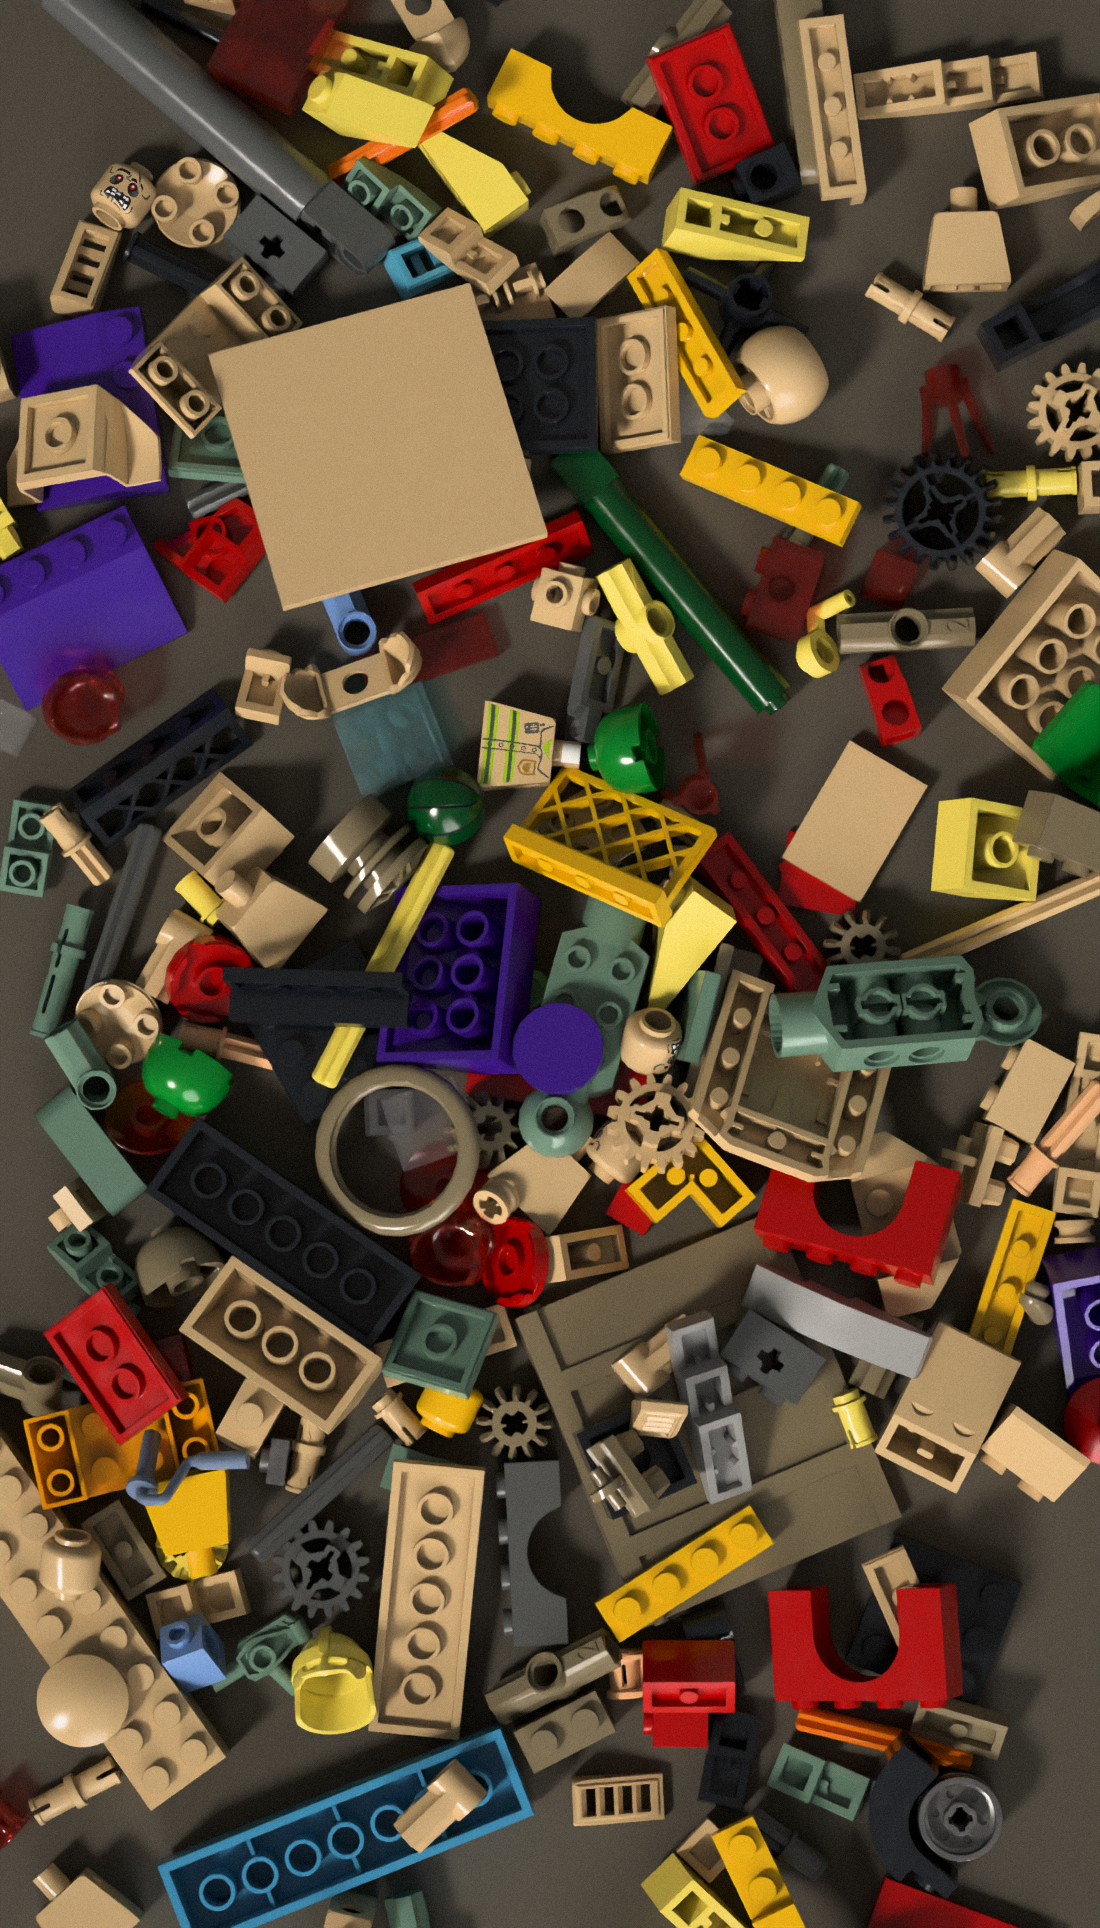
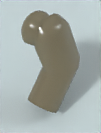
[1019,1280,1054,1325]

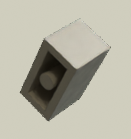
[1012,790,1100,878]
[513,1684,616,1774]

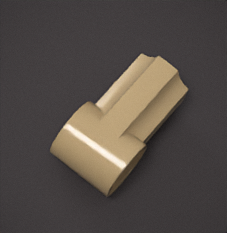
[975,507,1066,599]
[135,908,215,1005]
[611,1313,687,1398]
[393,1759,488,1853]

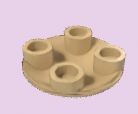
[151,157,241,248]
[74,979,163,1069]
[37,1654,129,1747]

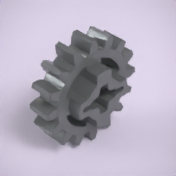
[272,1518,370,1618]

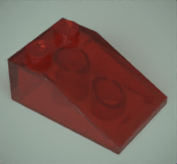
[208,0,351,117]

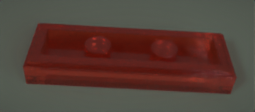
[356,613,499,701]

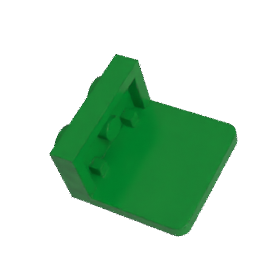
[1032,680,1100,811]

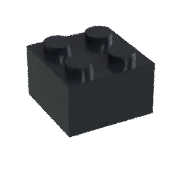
[572,1397,697,1520]

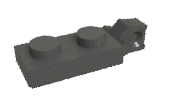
[564,615,625,744]

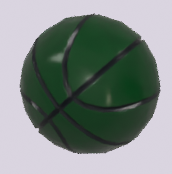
[406,766,487,846]

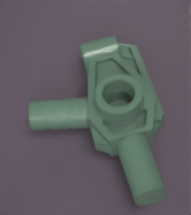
[211,1612,313,1696]

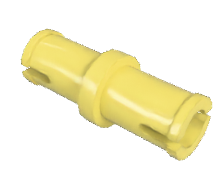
[985,465,1077,501]

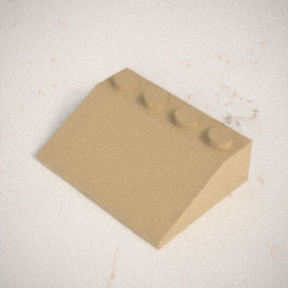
[941,549,1100,781]

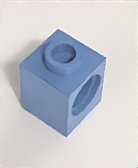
[159,1612,227,1694]

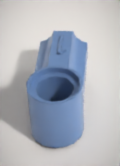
[322,590,378,657]

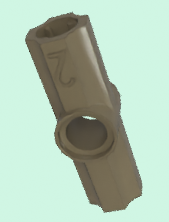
[621,0,733,118]
[836,607,976,654]
[485,1628,623,1725]

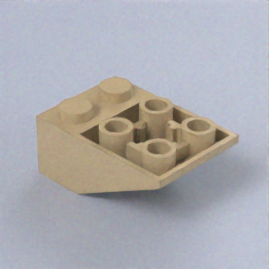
[874,1320,1022,1494]

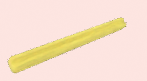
[312,842,454,1088]

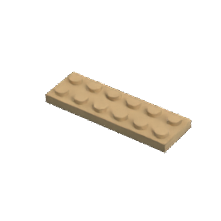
[368,1458,486,1740]

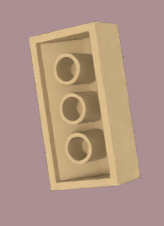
[179,1255,383,1435]

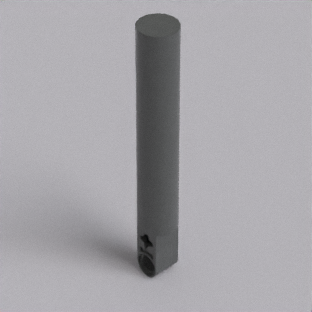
[41,0,395,277]

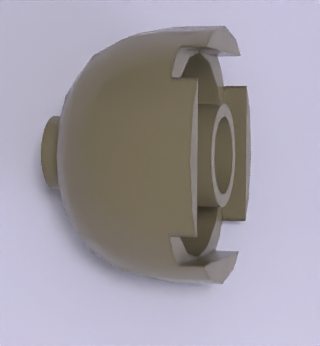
[134,1223,226,1308]

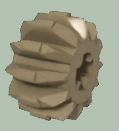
[823,909,901,966]
[442,1091,520,1169]
[476,1383,553,1462]

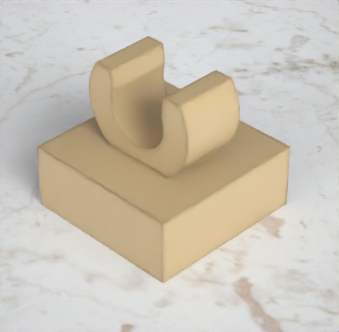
[48,1177,109,1232]

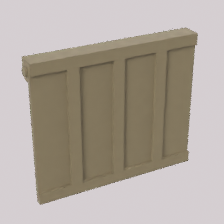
[513,1217,902,1628]

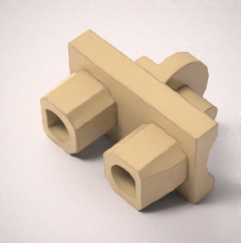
[939,1121,1020,1208]

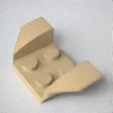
[6,384,162,508]
[849,1131,962,1318]

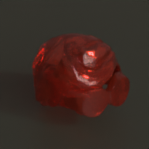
[41,668,125,746]
[408,1210,496,1287]

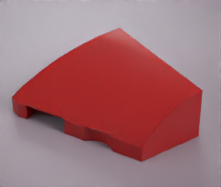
[152,498,266,604]

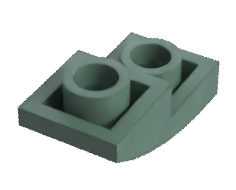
[340,157,442,242]
[0,797,56,898]
[47,1224,141,1304]

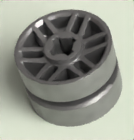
[914,1769,1003,1862]

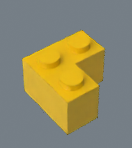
[625,1138,756,1228]

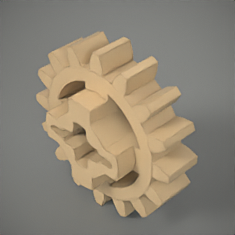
[1026,363,1100,463]
[606,1073,705,1174]

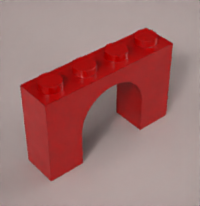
[753,1160,963,1288]
[768,1583,963,1709]

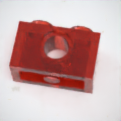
[740,537,826,645]

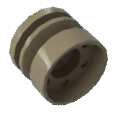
[308,793,429,915]

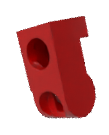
[858,654,922,748]

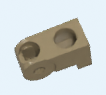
[539,185,632,258]

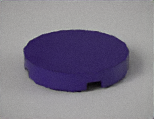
[512,1003,604,1095]

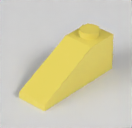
[305,27,454,105]
[302,70,435,148]
[417,132,531,239]
[661,187,810,262]
[641,876,737,1010]
[640,1853,749,1928]

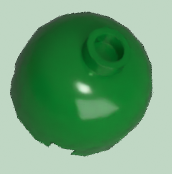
[588,703,666,794]
[142,1034,235,1119]

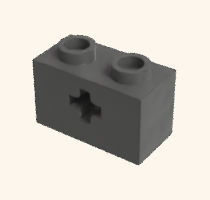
[223,194,329,301]
[718,1309,826,1408]

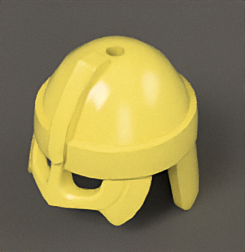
[291,1626,376,1734]

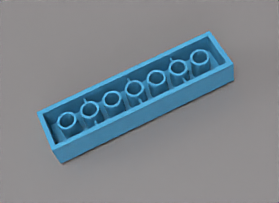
[157,1723,535,1928]

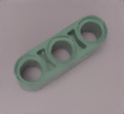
[34,1085,148,1217]

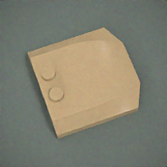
[687,969,891,1182]

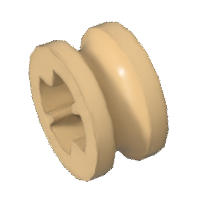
[473,1178,520,1225]
[1053,1219,1096,1244]

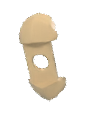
[390,0,470,73]
[280,631,423,720]

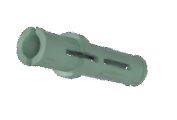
[29,903,95,1038]

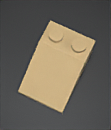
[969,93,1100,211]

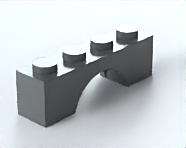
[496,1457,569,1647]

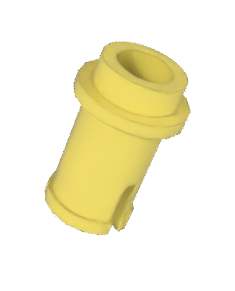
[175,870,226,929]
[831,1387,878,1449]

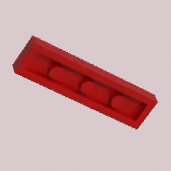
[412,510,594,625]
[696,831,828,992]

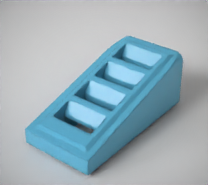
[383,239,456,300]

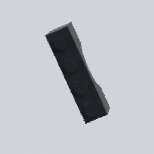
[976,260,1100,373]

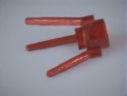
[919,364,996,458]
[649,732,721,815]

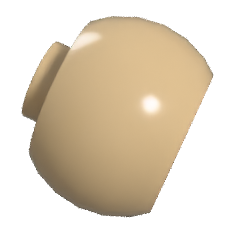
[733,325,829,425]

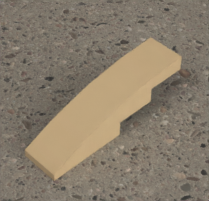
[853,51,1044,120]

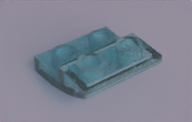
[331,681,454,799]

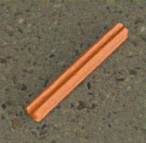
[328,87,479,187]
[795,1708,974,1771]

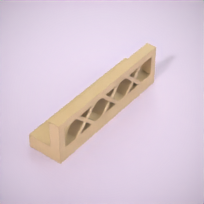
[798,14,867,205]

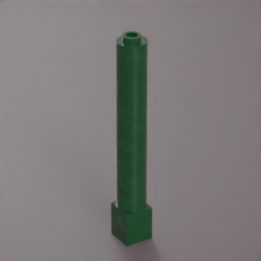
[550,450,792,716]

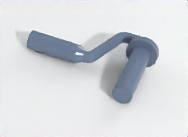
[126,1429,250,1506]

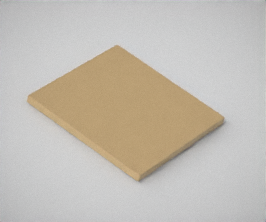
[208,283,548,611]

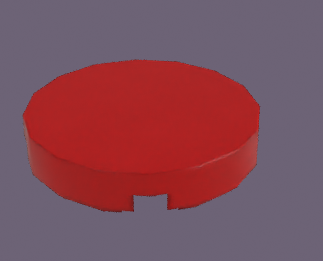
[164,935,254,1024]
[481,1217,549,1308]

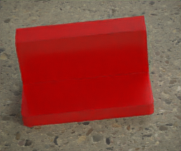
[642,1640,735,1713]

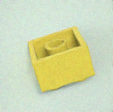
[931,797,1039,902]

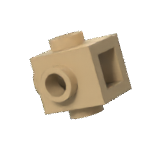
[530,561,600,632]

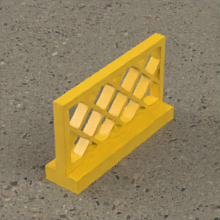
[503,767,718,928]

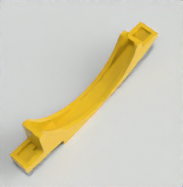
[711,1814,806,1928]

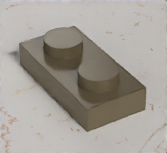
[80,1498,168,1601]
[909,1698,1010,1760]

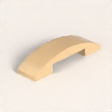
[1052,1032,1100,1218]

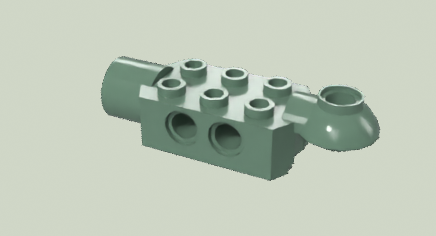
[518,896,651,1158]
[769,955,1042,1072]

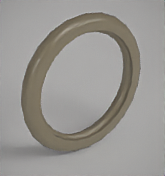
[315,1063,480,1237]

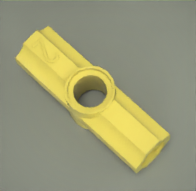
[595,558,694,696]

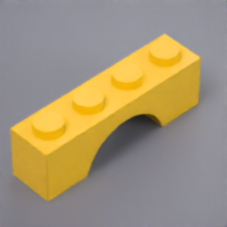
[487,48,673,185]

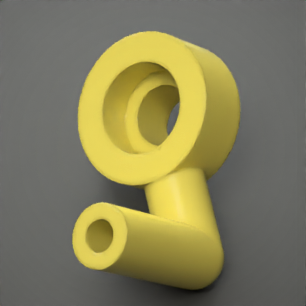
[796,589,855,678]

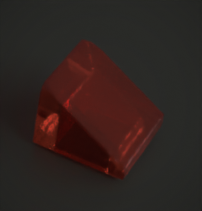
[859,549,919,610]

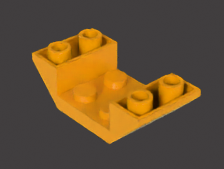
[23,1378,219,1510]

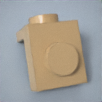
[235,648,292,725]

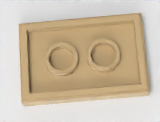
[596,305,681,454]
[781,741,928,903]

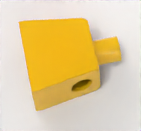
[145,1469,232,1579]

